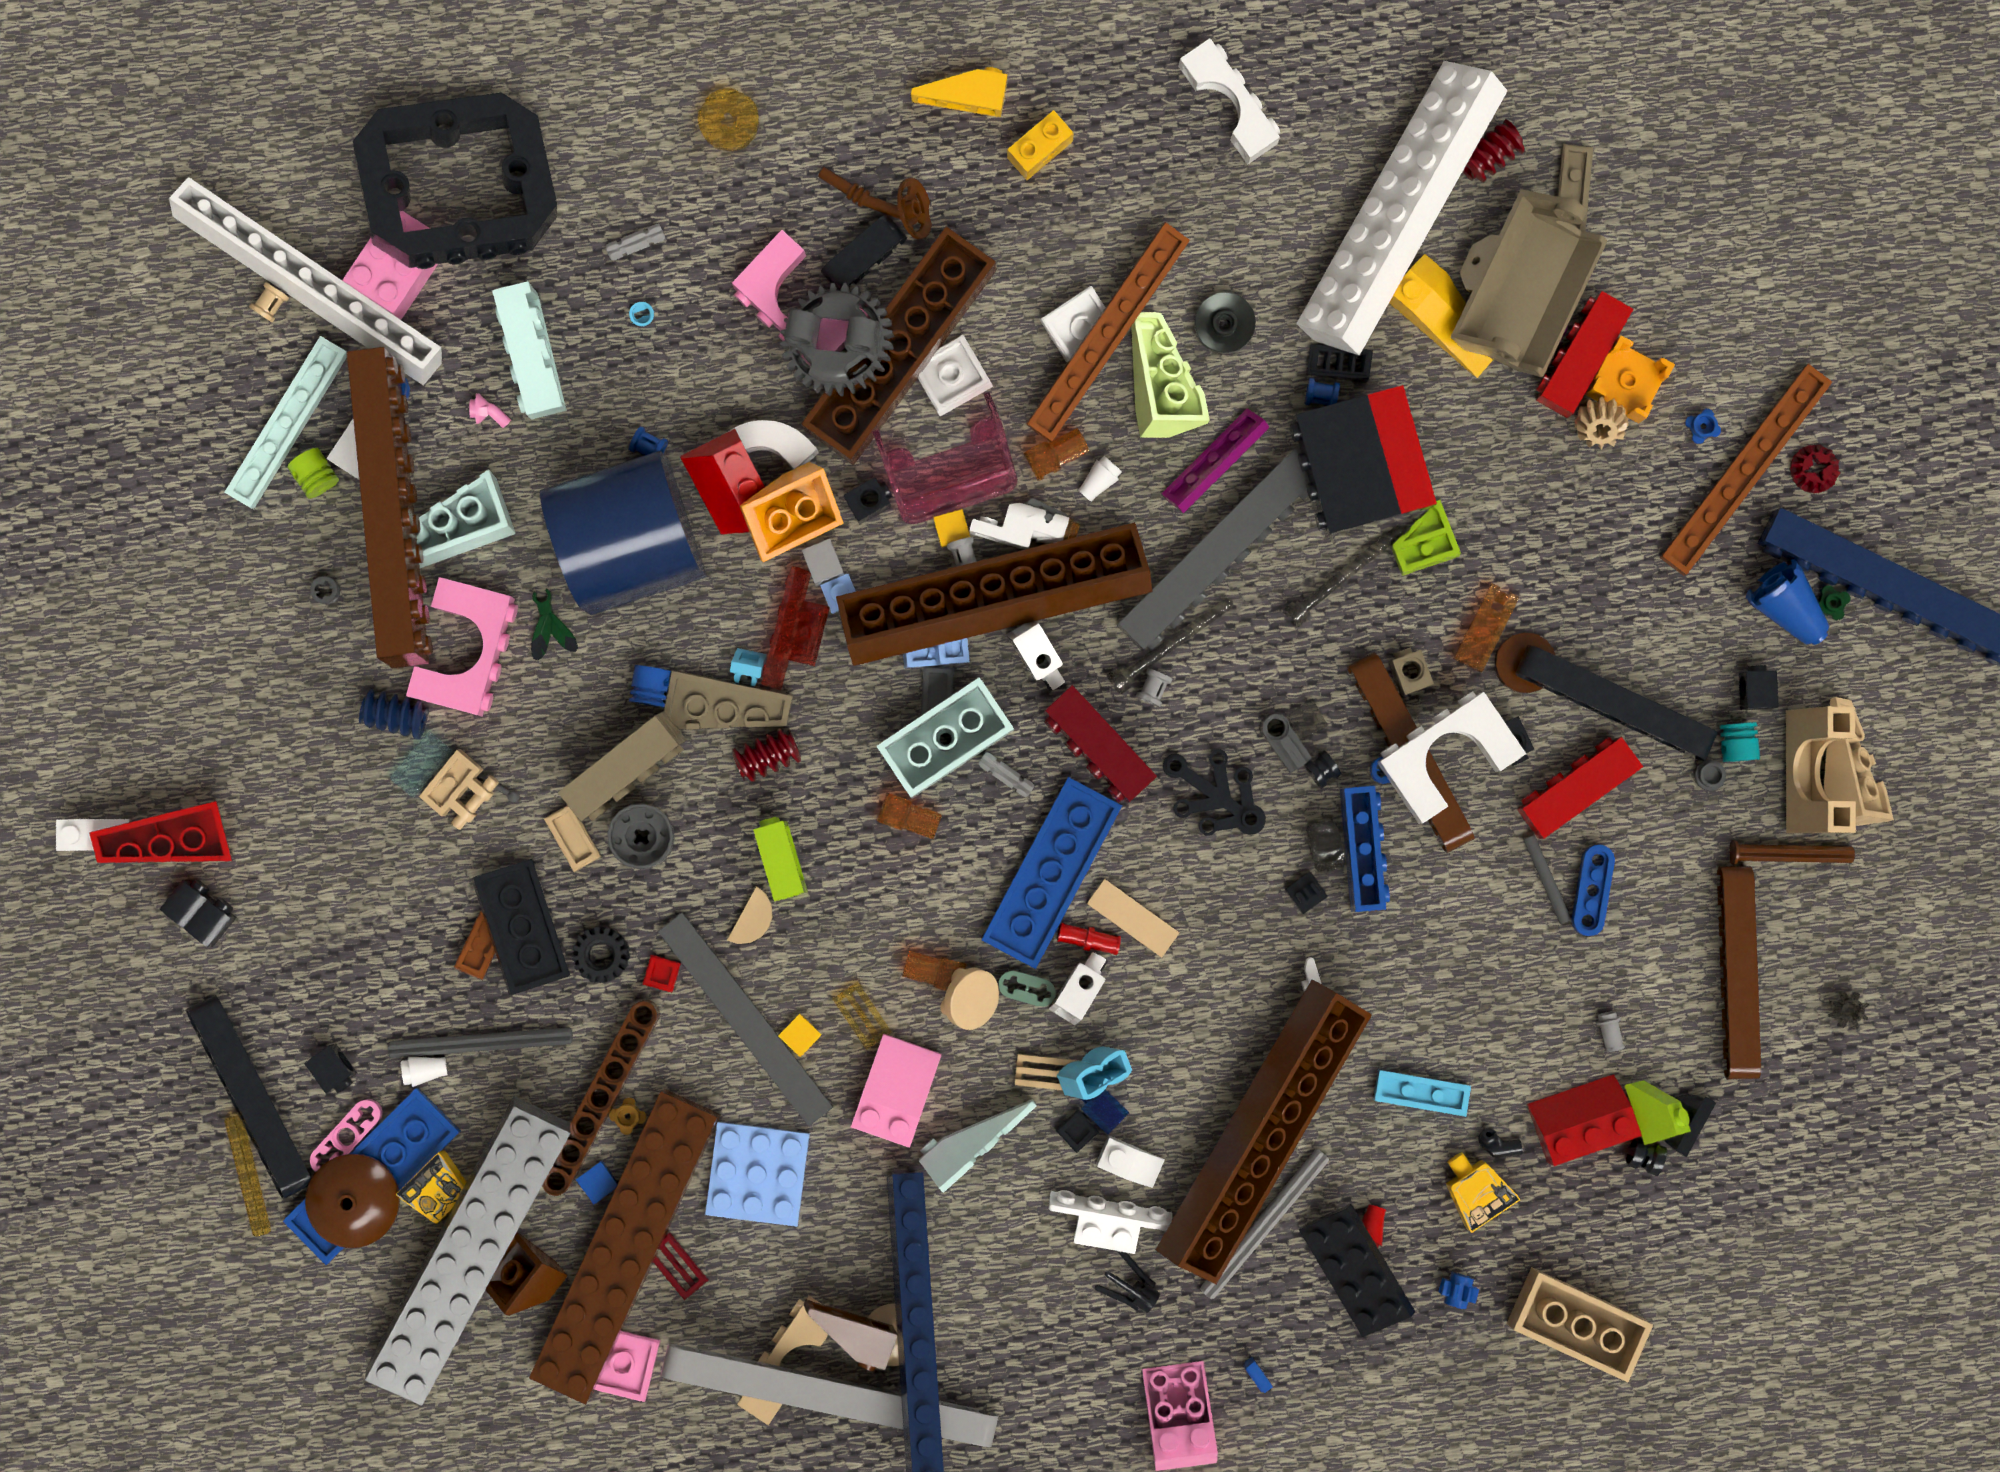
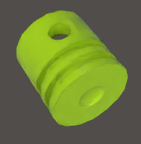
[287,448,339,499]

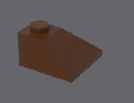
[485,1232,568,1316]

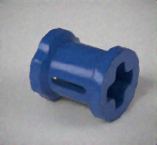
[1304,378,1340,406]
[628,426,669,455]

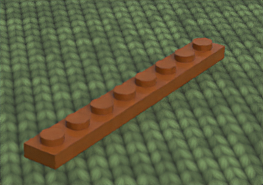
[1026,222,1190,442]
[1659,364,1832,576]

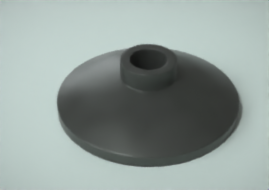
[1195,292,1256,353]

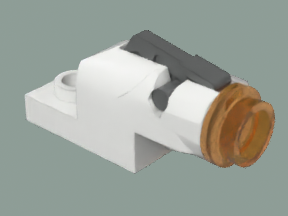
[969,498,1080,550]

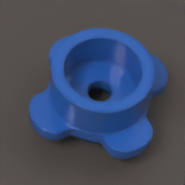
[1685,409,1721,444]

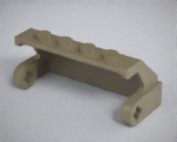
[1451,189,1607,378]

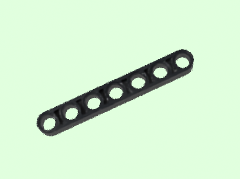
[1515,645,1718,761]
[186,995,311,1199]

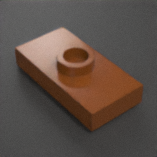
[454,911,496,981]

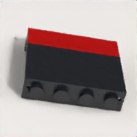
[1289,385,1437,537]

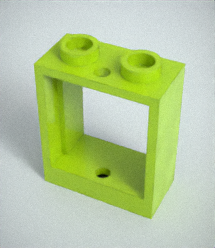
[753,817,808,902]

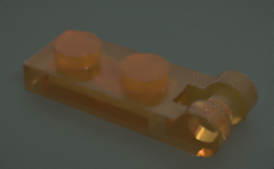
[1453,583,1519,673]

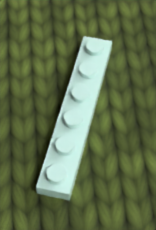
[224,336,347,509]

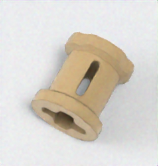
[249,282,289,323]

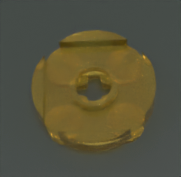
[698,88,760,151]

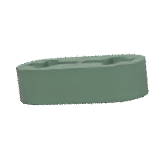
[998,970,1056,1007]

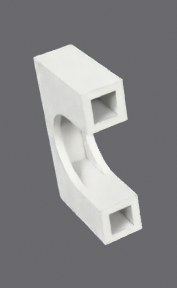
[1377,691,1526,824]

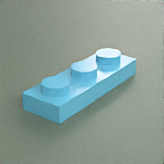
[1373,1069,1471,1117]

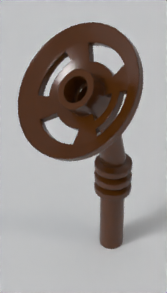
[818,167,932,239]

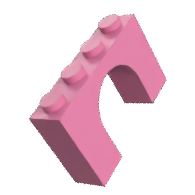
[732,230,871,367]
[406,577,518,717]

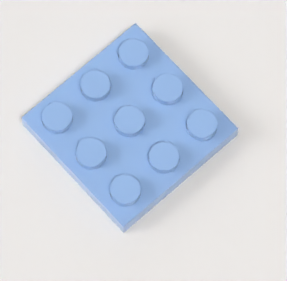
[705,1122,810,1227]

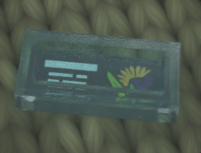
[390,731,454,798]

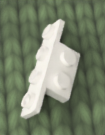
[1049,1190,1172,1254]

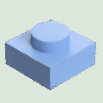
[820,574,856,614]

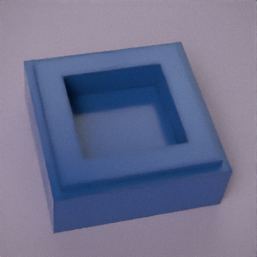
[576,1161,618,1204]
[1243,1357,1273,1393]

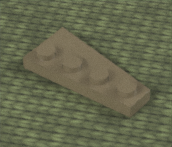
[664,670,793,730]

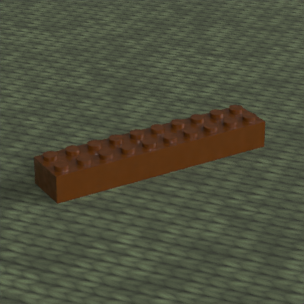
[347,347,433,669]
[836,522,1153,666]
[1155,979,1372,1285]
[529,1089,721,1405]

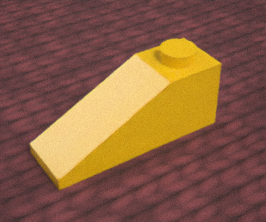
[911,67,1007,117]

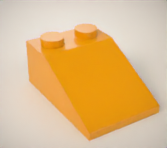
[740,462,844,562]

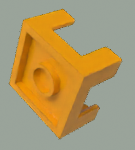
[1585,336,1675,423]

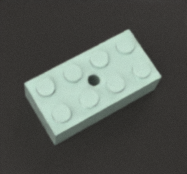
[877,677,1014,798]

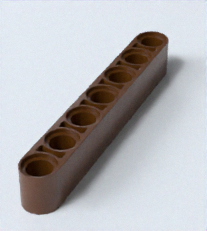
[1347,652,1475,853]
[1717,866,1761,1080]
[542,1000,660,1196]

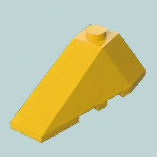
[1389,254,1494,378]

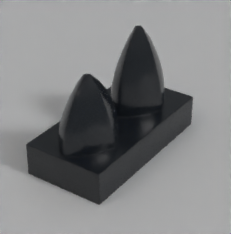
[1664,1094,1717,1158]

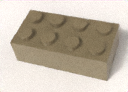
[558,711,686,822]

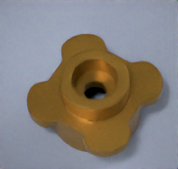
[609,1097,647,1135]

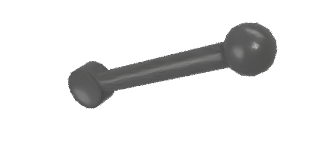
[477,773,520,803]

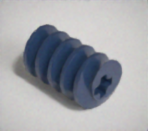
[359,688,429,740]

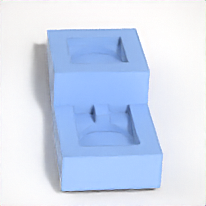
[903,638,970,668]

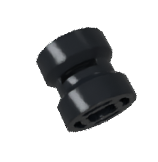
[1626,1137,1667,1176]

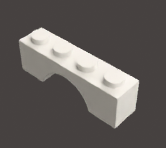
[1178,38,1280,165]

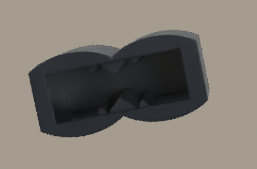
[160,879,237,947]

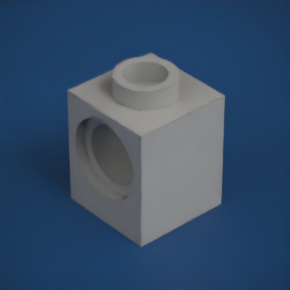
[802,537,845,587]

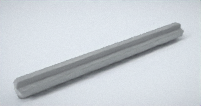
[1200,1149,1329,1299]

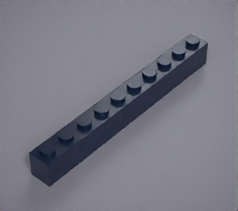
[1757,508,2000,666]
[887,1172,944,1472]

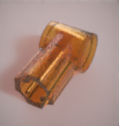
[1024,428,1089,481]
[876,792,942,839]
[902,951,968,991]

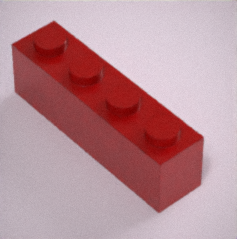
[1536,291,1634,419]
[1517,736,1643,839]

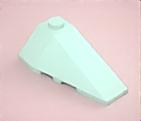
[919,1099,1037,1193]

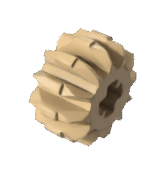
[1575,396,1628,450]

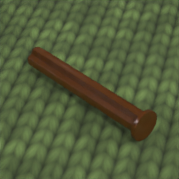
[1730,840,1855,865]

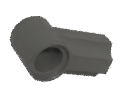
[1259,714,1312,773]

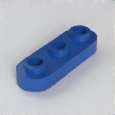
[1571,845,1615,936]

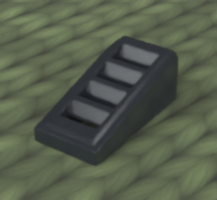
[1306,344,1373,383]

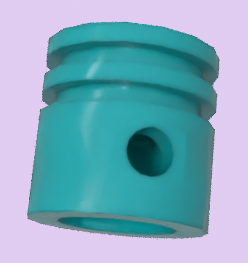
[1719,722,1760,762]

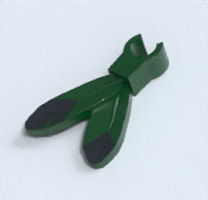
[531,588,578,660]

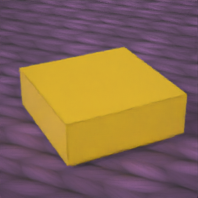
[933,509,970,547]
[778,1014,822,1057]

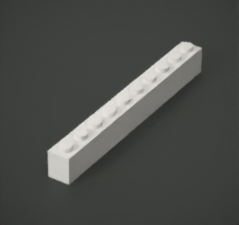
[169,177,442,385]

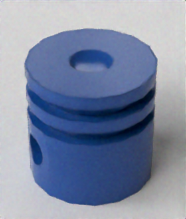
[628,665,671,708]

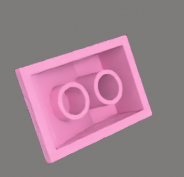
[851,1034,942,1148]

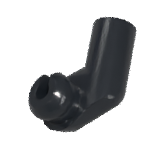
[1478,1128,1523,1158]

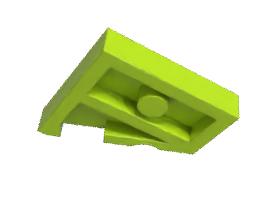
[1391,500,1461,576]

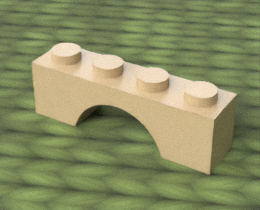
[737,1295,828,1425]

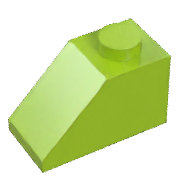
[1624,1080,1691,1145]

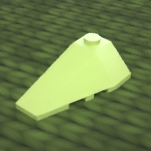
[1131,312,1210,438]

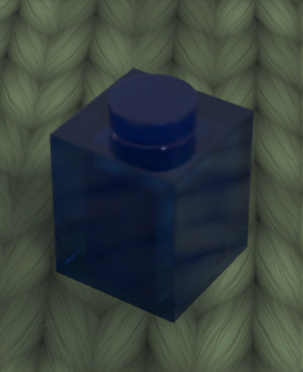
[1080,1089,1129,1135]

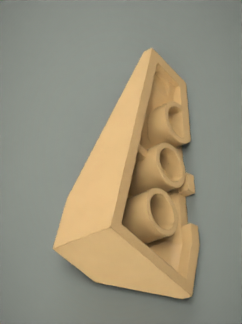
[1824,697,1894,826]

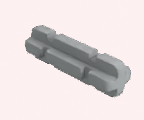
[606,224,665,260]
[979,752,1034,797]

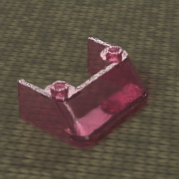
[872,392,1018,524]

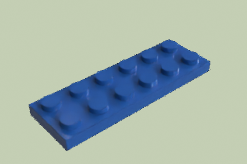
[981,777,1122,969]
[283,1088,461,1265]

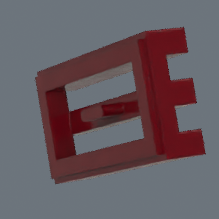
[653,1232,709,1301]

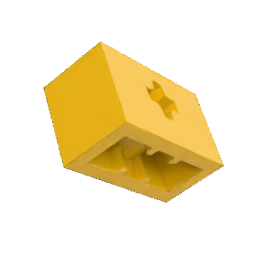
[1007,110,1074,180]

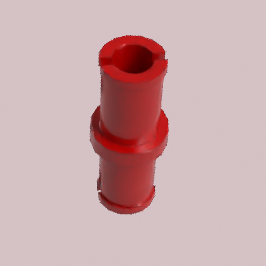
[1057,922,1121,956]

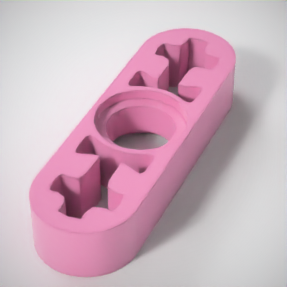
[310,1099,383,1172]

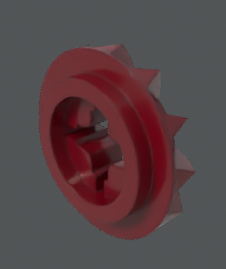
[1790,444,1841,493]

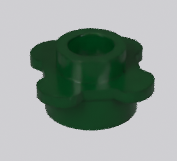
[1818,585,1851,621]

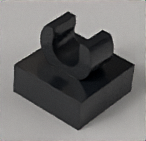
[1285,871,1328,914]

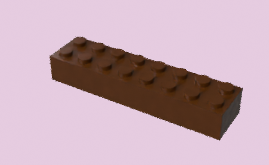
[801,226,997,466]

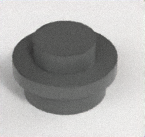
[1694,760,1726,791]

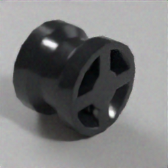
[1304,750,1342,789]

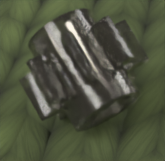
[1828,991,1869,1029]

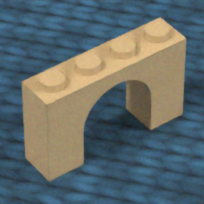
[1786,706,1856,834]

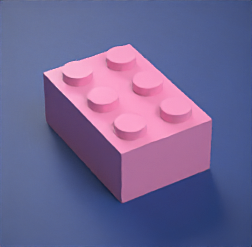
[342,211,438,320]

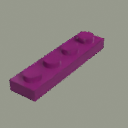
[1161,408,1270,513]

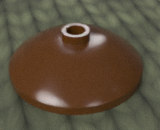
[305,1154,400,1248]

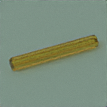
[225,1115,271,1237]

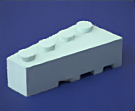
[492,281,567,419]
[416,469,516,568]

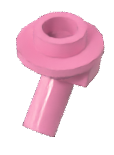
[469,393,511,428]

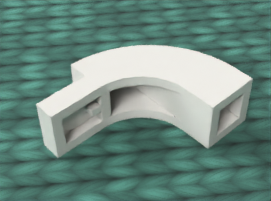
[728,420,819,469]

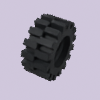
[572,927,630,983]

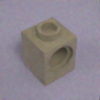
[1388,647,1434,697]

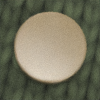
[940,967,999,1030]

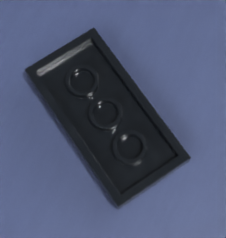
[471,859,570,996]
[1299,1204,1415,1337]

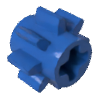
[1438,1272,1479,1309]

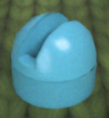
[629,302,654,326]

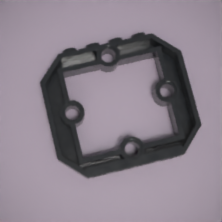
[353,92,557,269]

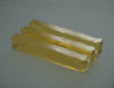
[832,981,892,1050]

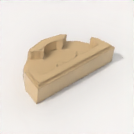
[727,886,773,944]

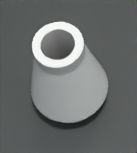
[1078,456,1122,502]
[401,1057,448,1087]

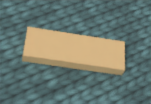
[1087,879,1179,958]

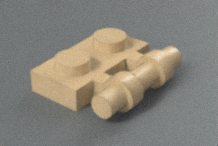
[419,749,499,830]

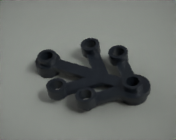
[1162,749,1266,836]

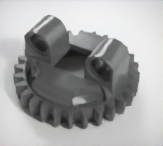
[780,283,894,396]

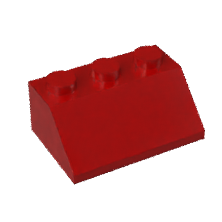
[680,429,765,534]
[1527,1074,1642,1166]

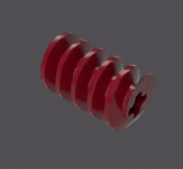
[1463,119,1525,183]
[732,728,801,782]

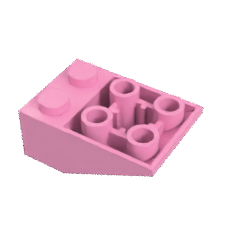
[1142,1361,1218,1471]

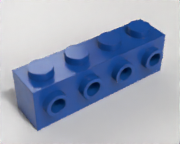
[1339,786,1390,912]

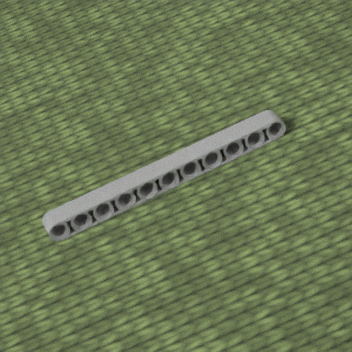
[660,1344,999,1447]

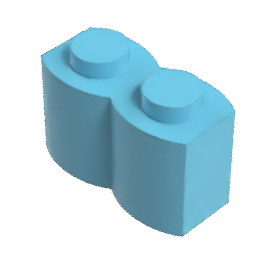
[1057,1046,1132,1100]

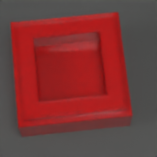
[643,955,681,993]

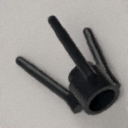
[1095,1251,1160,1313]

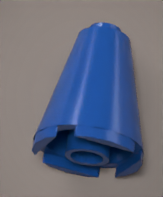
[1746,560,1829,645]

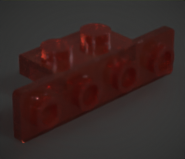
[761,566,830,690]

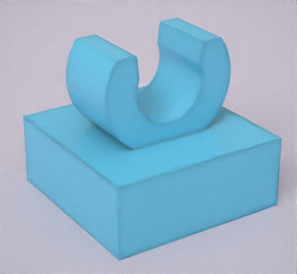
[730,648,767,686]

